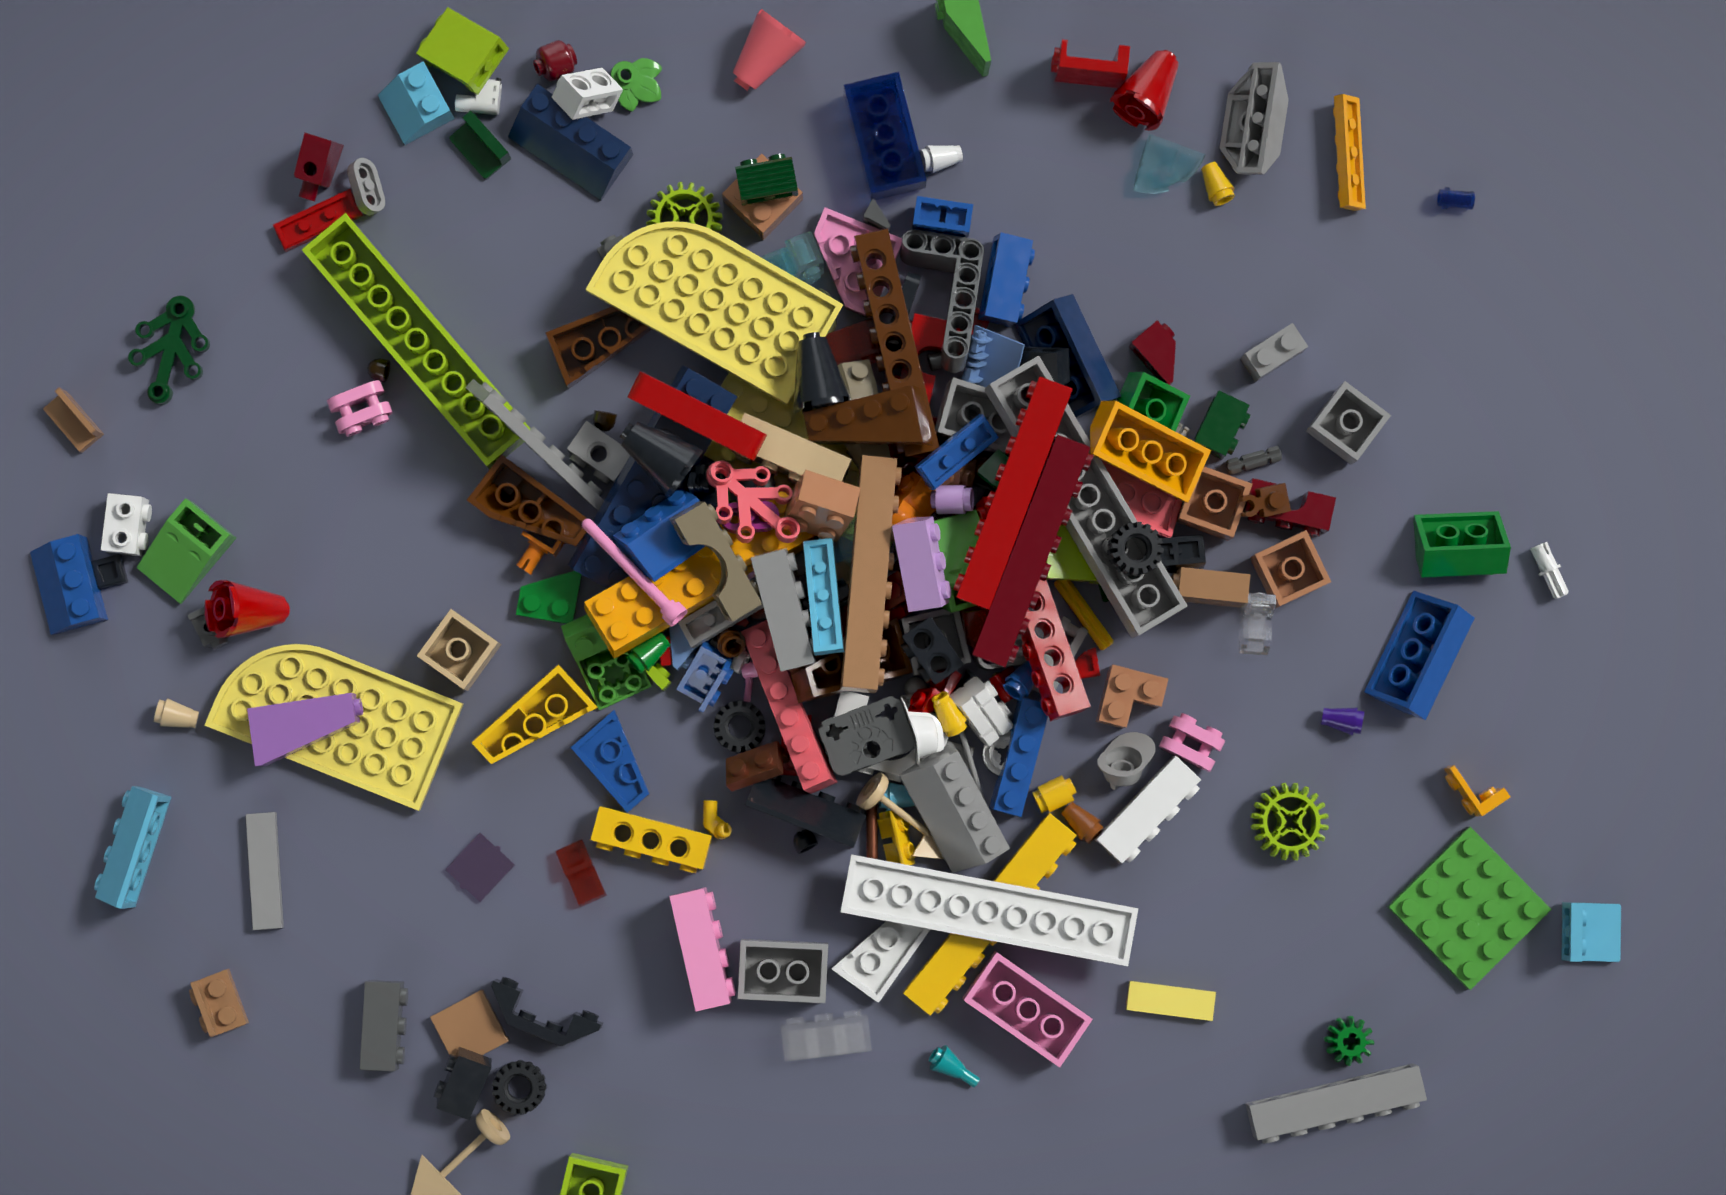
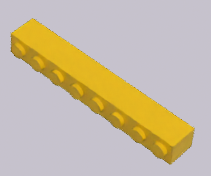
[903,813,1077,1016]

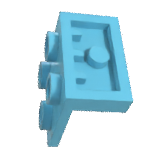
[1561,902,1621,962]

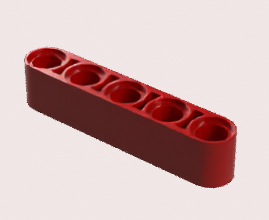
[627,371,767,461]

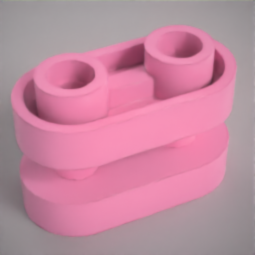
[327,380,393,437]
[1159,713,1225,772]

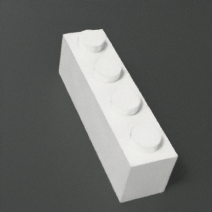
[1094,756,1201,864]

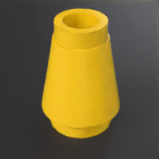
[1201,162,1235,206]
[932,692,967,737]

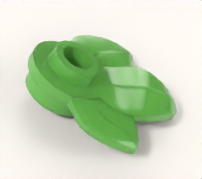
[610,58,662,112]

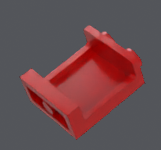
[1051,39,1130,88]

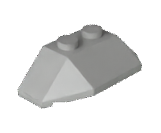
[1220,62,1289,175]

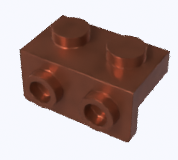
[726,741,789,792]

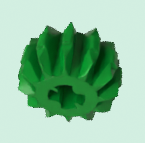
[1324,1016,1374,1066]

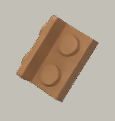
[189,969,249,1037]

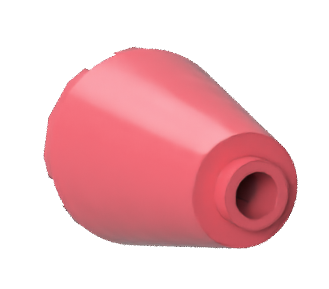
[733,9,806,91]

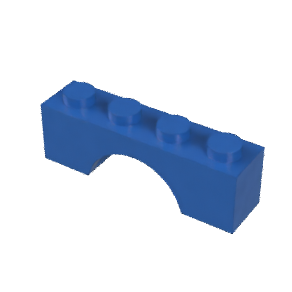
[989,697,1048,817]

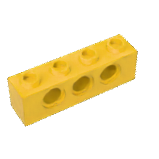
[590,806,713,873]

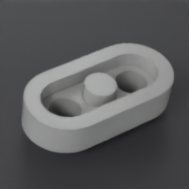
[347,158,385,215]

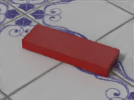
[273,189,363,252]

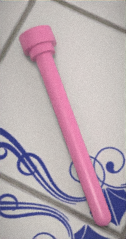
[582,519,688,627]

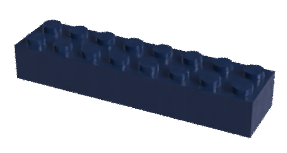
[568,365,738,589]

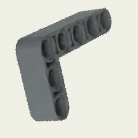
[900,230,984,373]

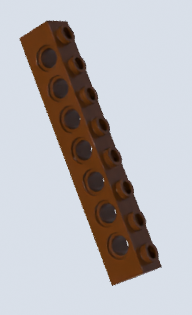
[850,229,939,462]

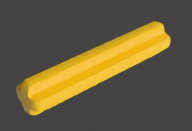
[1054,580,1113,650]

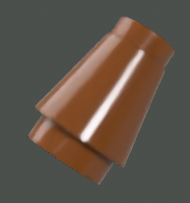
[1061,802,1104,844]

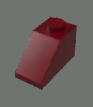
[1129,320,1176,385]

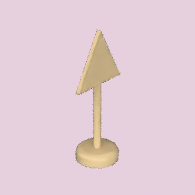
[856,772,944,859]
[411,1109,510,1195]

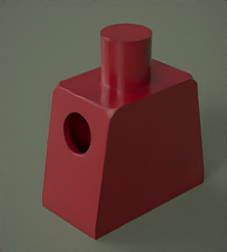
[294,132,344,202]

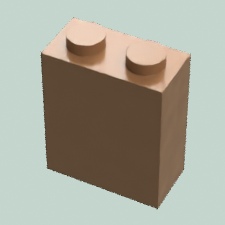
[1170,567,1250,608]

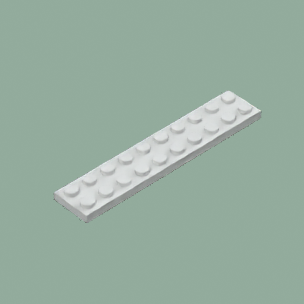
[841,854,1138,966]

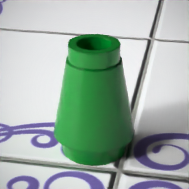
[627,633,671,673]

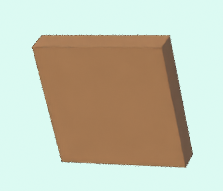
[430,989,509,1055]

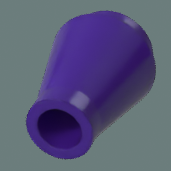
[1321,708,1364,736]

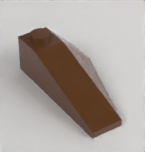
[467,454,587,547]

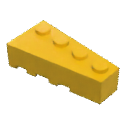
[472,664,598,764]

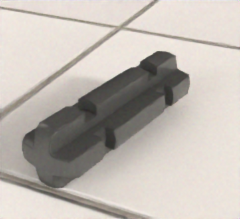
[1226,446,1282,475]

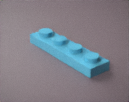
[803,538,844,656]

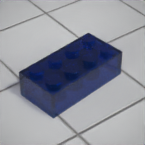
[843,72,927,201]

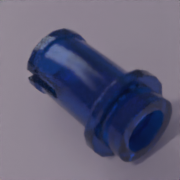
[1437,187,1475,210]

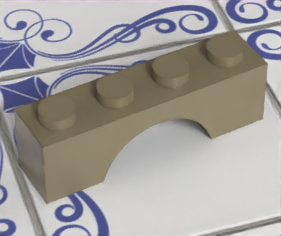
[669,501,762,622]

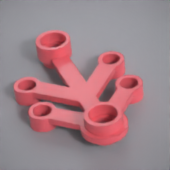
[706,461,800,543]

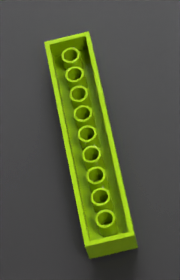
[302,213,530,469]

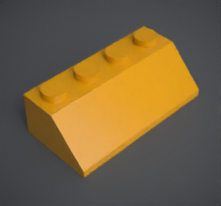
[1090,401,1211,503]

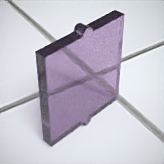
[446,833,515,902]

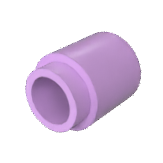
[931,485,974,514]

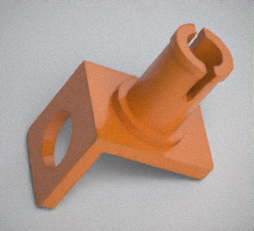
[516,531,565,575]

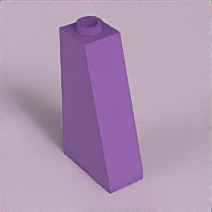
[247,693,363,767]

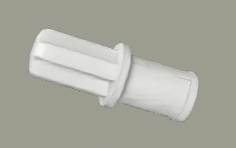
[1530,542,1568,599]

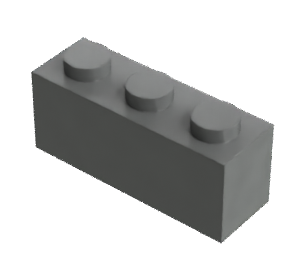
[360,980,408,1071]

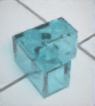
[761,231,824,284]

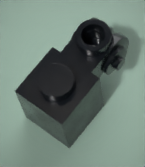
[687,465,725,510]

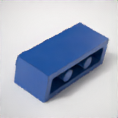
[978,232,1035,327]

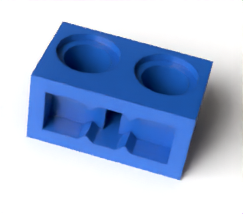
[912,196,974,238]

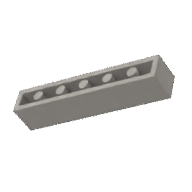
[1245,1063,1427,1143]

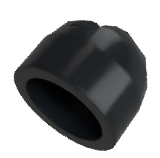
[793,829,818,854]

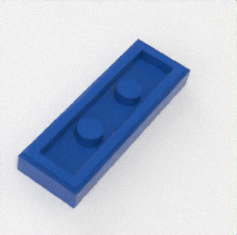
[914,414,999,490]

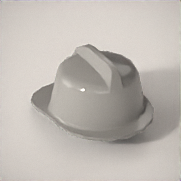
[1097,732,1156,790]

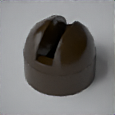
[367,358,390,382]
[593,410,617,432]

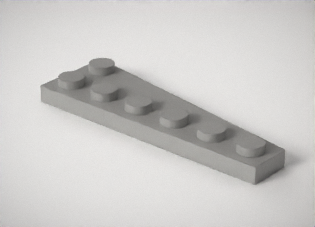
[465,379,604,511]

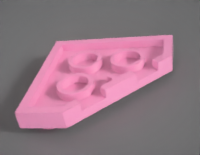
[814,208,902,319]

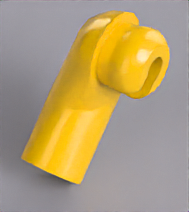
[703,800,732,839]

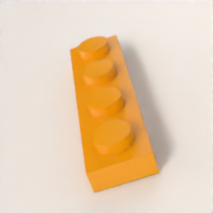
[1333,94,1366,211]

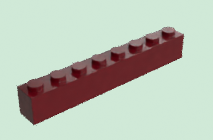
[972,434,1094,667]

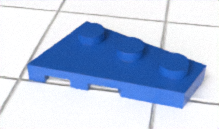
[571,710,650,813]

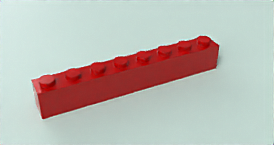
[953,376,1073,610]

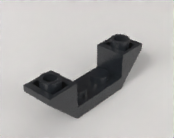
[491,977,603,1046]

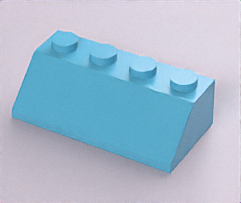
[94,786,171,909]

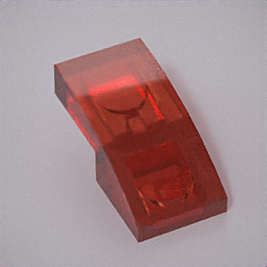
[556,839,607,907]

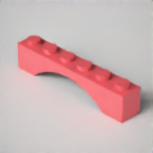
[741,620,837,794]

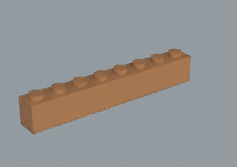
[840,455,901,693]

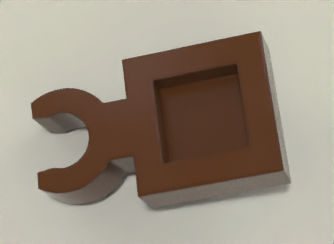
[1238,483,1291,517]

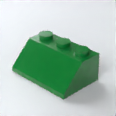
[1117,372,1190,432]
[1413,511,1511,577]

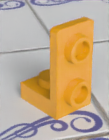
[1444,765,1510,816]

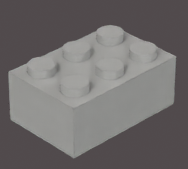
[738,939,828,1003]

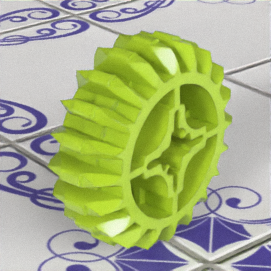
[646,182,723,231]
[1250,783,1329,860]

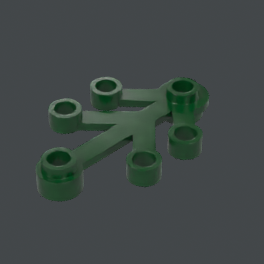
[128,296,210,405]

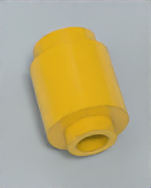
[1032,775,1077,813]

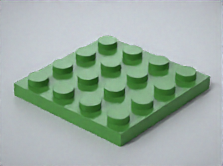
[1387,826,1552,990]

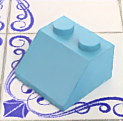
[378,61,455,145]

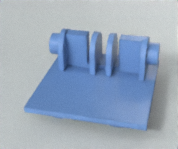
[962,325,1025,387]

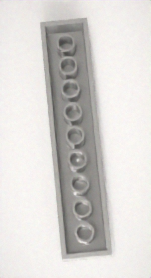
[984,356,1188,638]

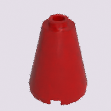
[1110,50,1179,131]
[204,580,290,638]

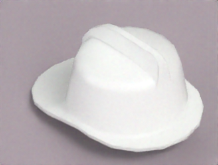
[900,697,944,766]

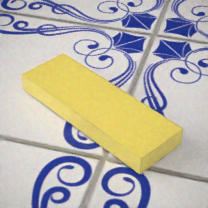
[1126,981,1216,1021]

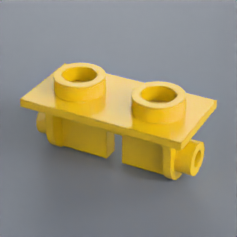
[877,808,915,865]

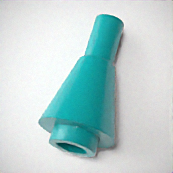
[929,1045,980,1088]

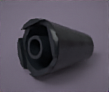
[794,332,851,414]
[620,422,703,497]

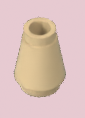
[154,698,199,728]

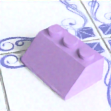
[892,517,951,612]

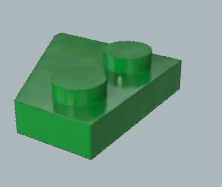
[516,571,582,624]

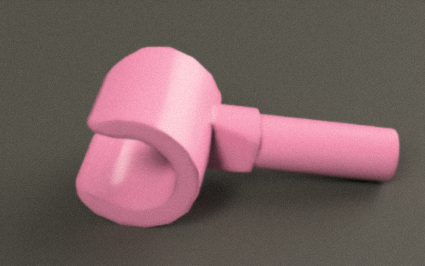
[742,662,758,702]

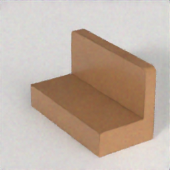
[43,387,104,453]

